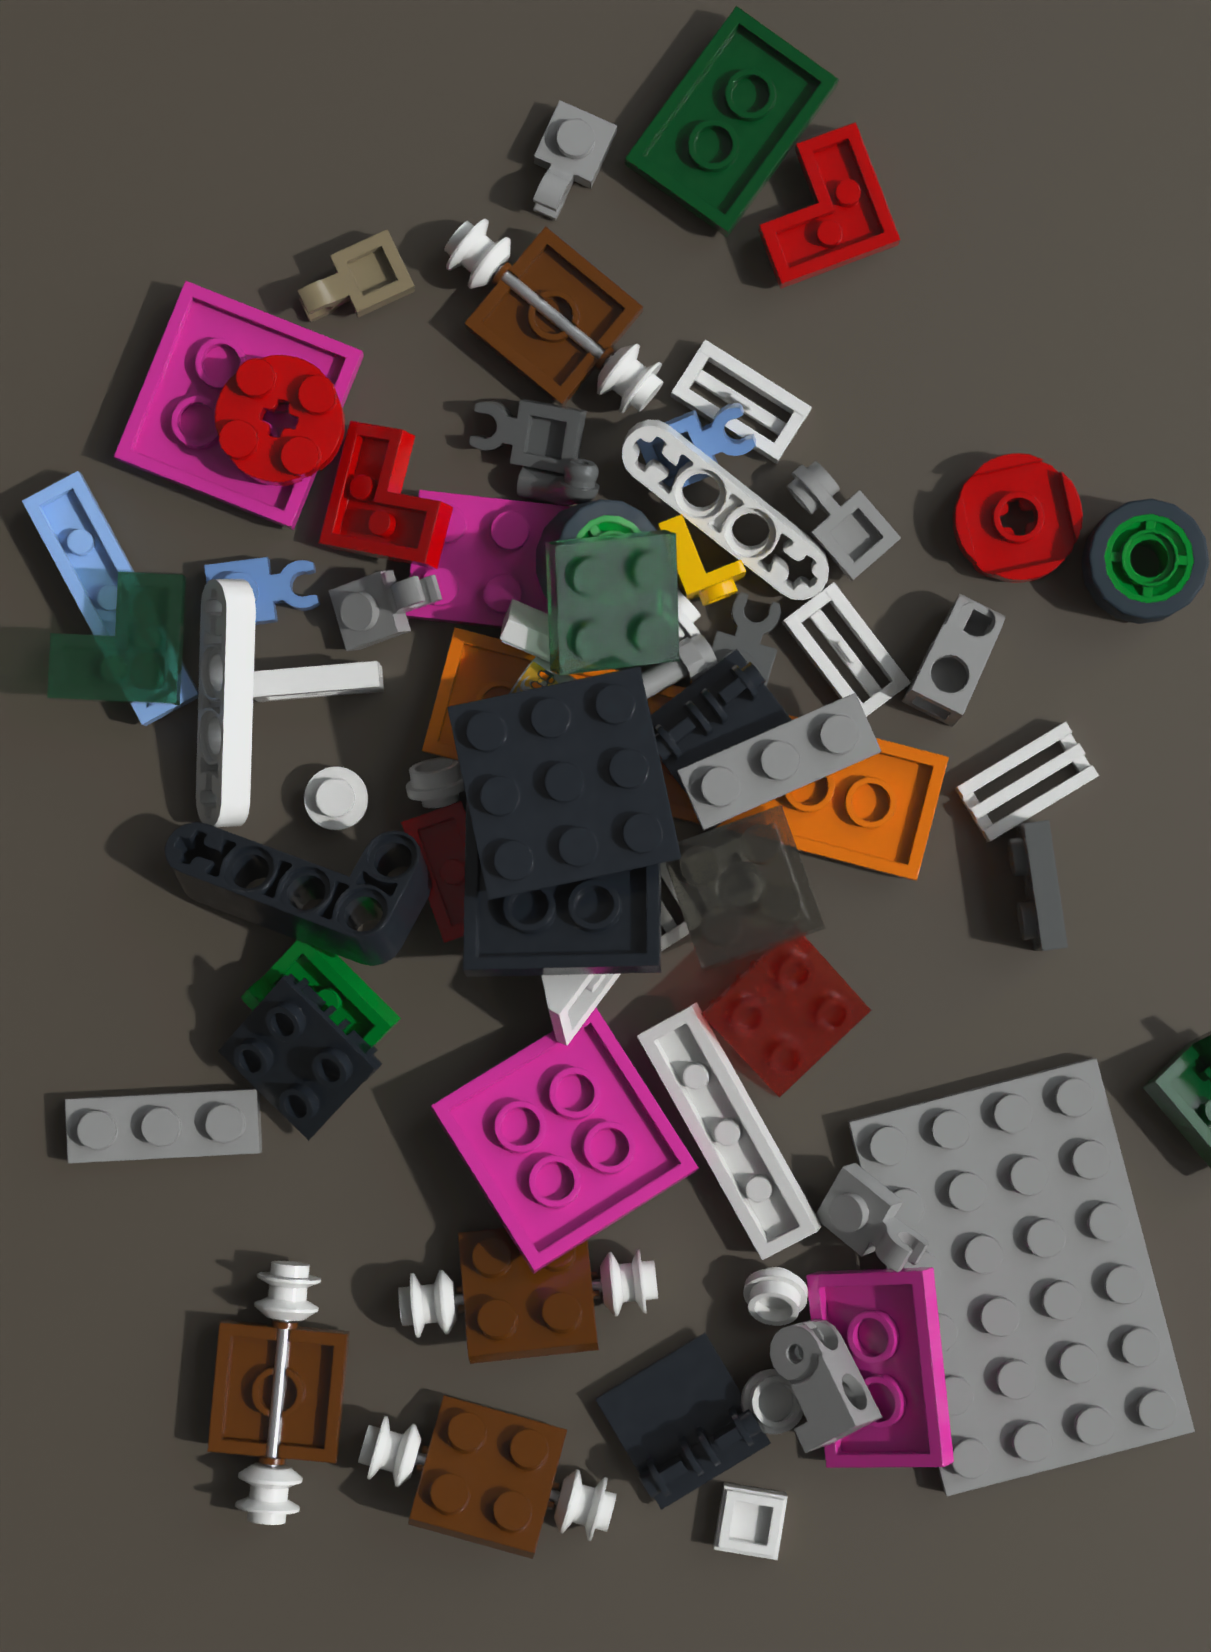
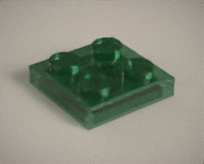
[545,530,679,675]

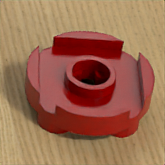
[215,355,345,486]
[953,453,1083,583]

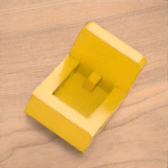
[657,514,746,606]

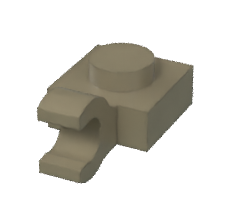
[298,229,415,322]

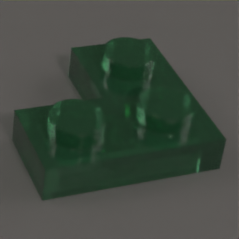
[47,572,186,705]

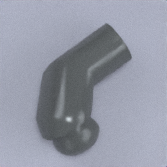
[517,458,600,506]

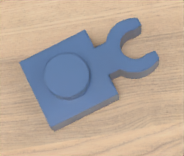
[637,403,756,487]
[204,557,320,625]

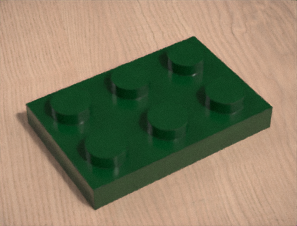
[625,6,839,237]

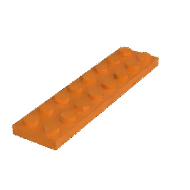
[422,628,949,881]

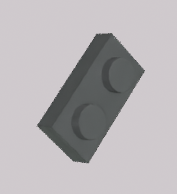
[1008,820,1068,951]

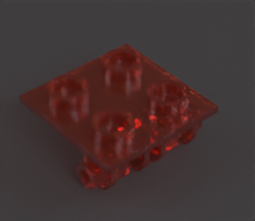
[701,925,871,1098]

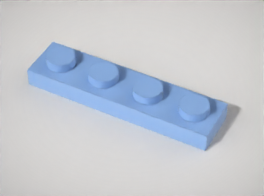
[22,471,199,726]

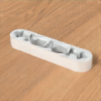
[622,419,829,600]
[196,579,256,827]

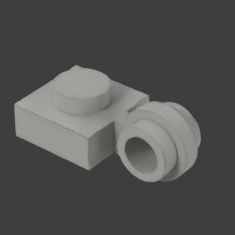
[786,461,901,581]

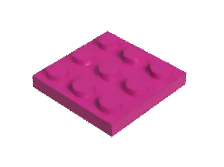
[114,281,364,530]
[431,1008,699,1274]

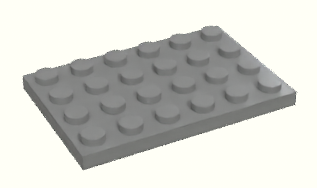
[847,1057,1195,1496]

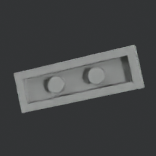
[677,693,882,830]
[65,1088,262,1163]

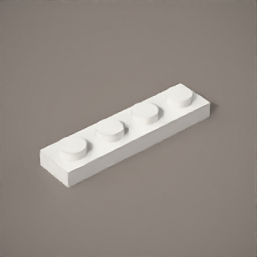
[637,1002,821,1260]

